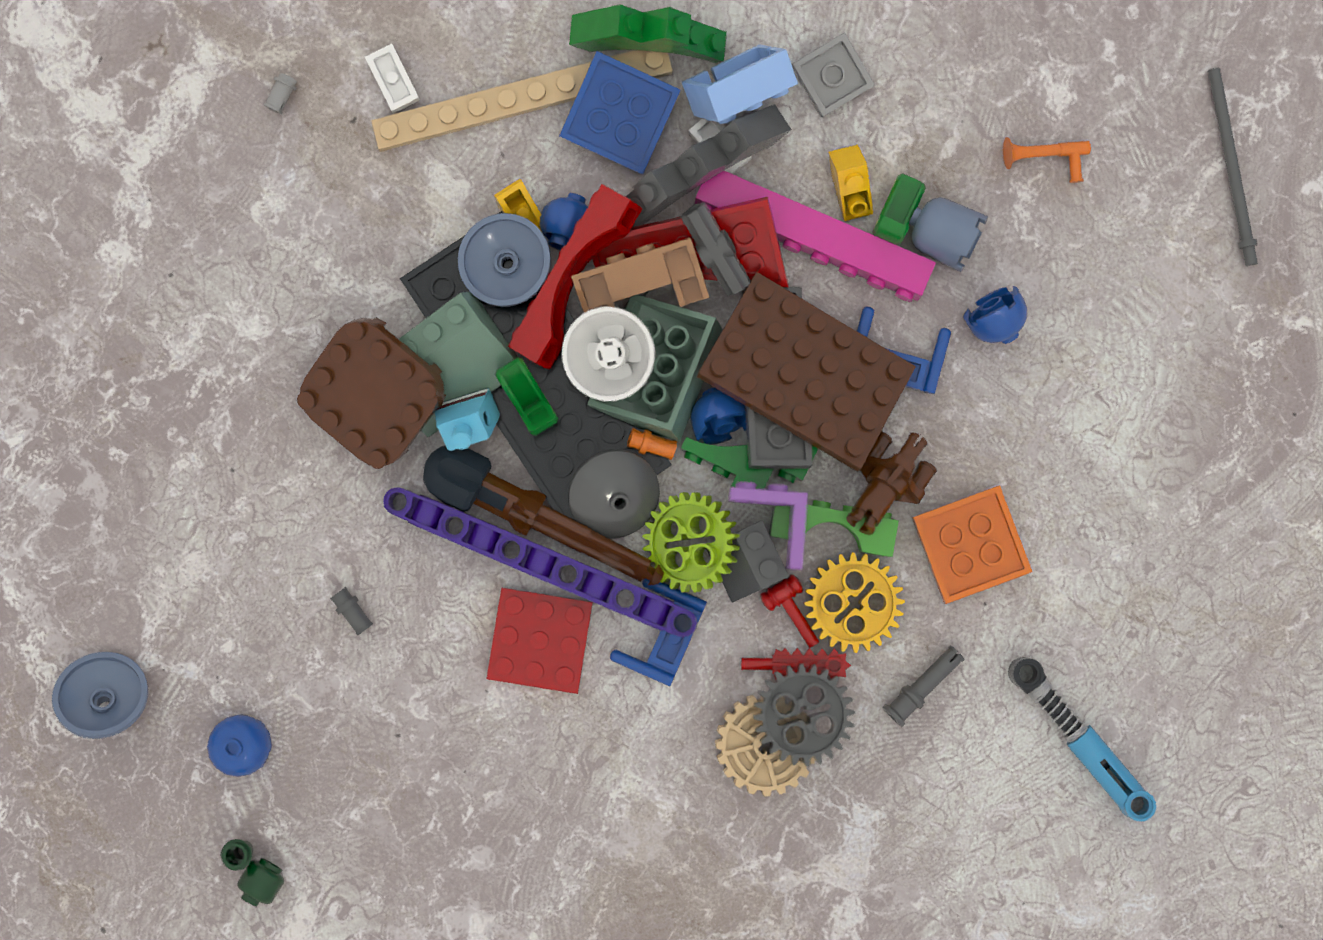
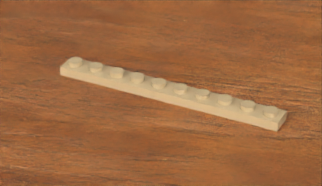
[371,50,673,152]

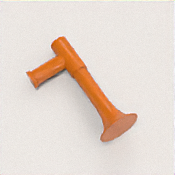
[1003,137,1091,183]

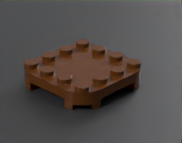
[297,317,446,469]

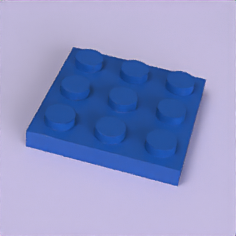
[559,51,681,175]

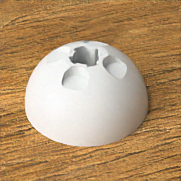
[562,307,655,401]

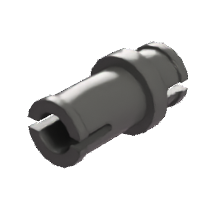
[330,587,373,636]

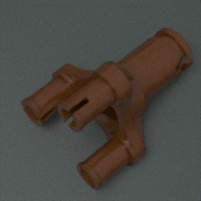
[846,431,937,535]

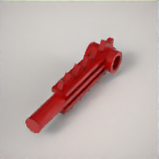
[741,648,851,680]

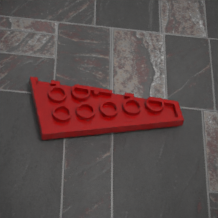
[592,196,789,288]

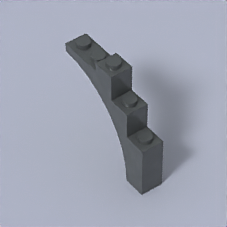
[626,104,792,227]

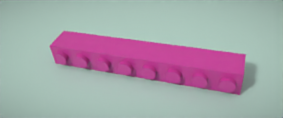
[694,171,936,302]

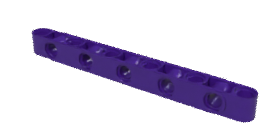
[383,487,698,637]

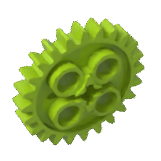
[642,492,740,593]

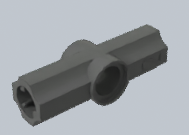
[681,202,751,296]

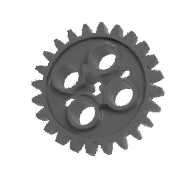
[753,663,855,766]

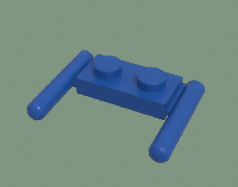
[857,306,951,394]
[610,579,707,687]

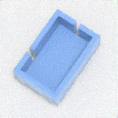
[682,44,798,124]

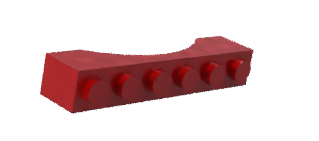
[508,184,643,370]

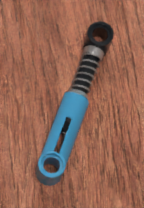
[1008,657,1156,822]

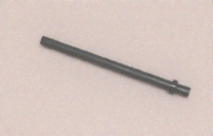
[1208,68,1258,266]

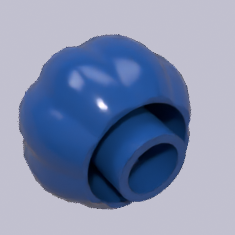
[539,193,588,250]

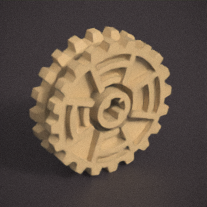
[715,695,815,796]

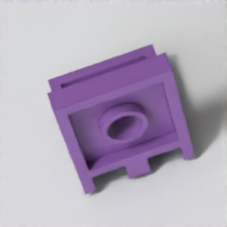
[728,482,808,570]

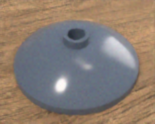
[458,213,551,307]
[52,652,148,739]

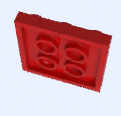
[486,588,593,694]

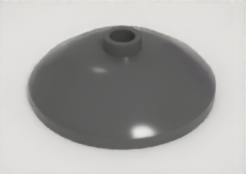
[568,449,660,539]

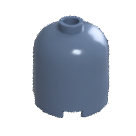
[909,197,988,272]

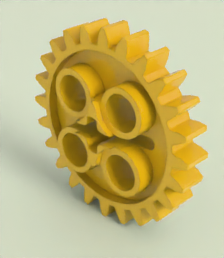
[804,552,905,653]

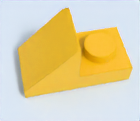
[494,179,542,232]

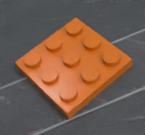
[912,485,1032,604]

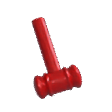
[760,574,820,648]

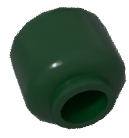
[237,858,284,907]

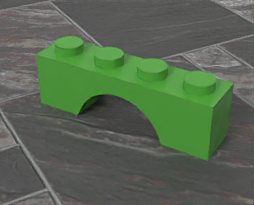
[769,500,899,557]

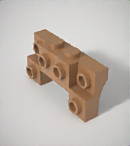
[571,238,710,313]

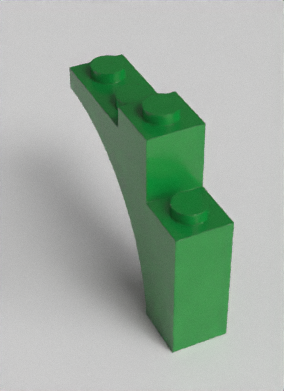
[569,4,727,63]
[681,437,818,490]

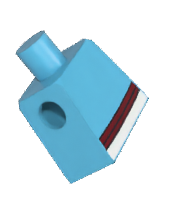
[435,388,500,451]

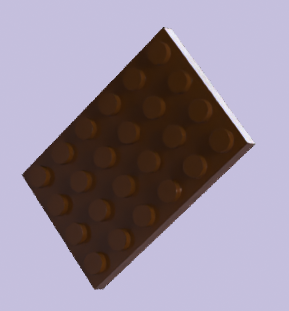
[696,272,916,472]

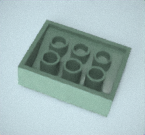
[399,292,517,437]
[587,295,723,442]

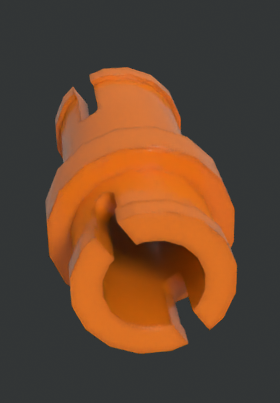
[627,428,677,460]

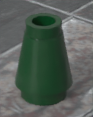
[221,839,253,871]

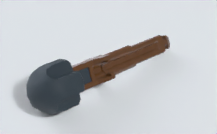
[423,445,664,586]

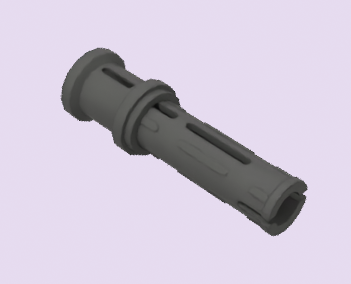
[882,645,965,727]

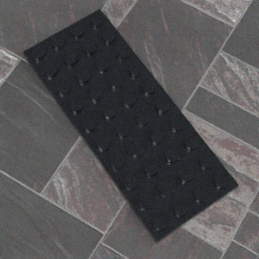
[399,211,672,521]

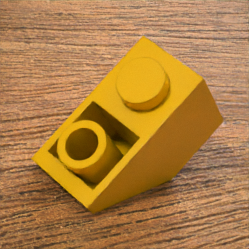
[828,144,873,221]

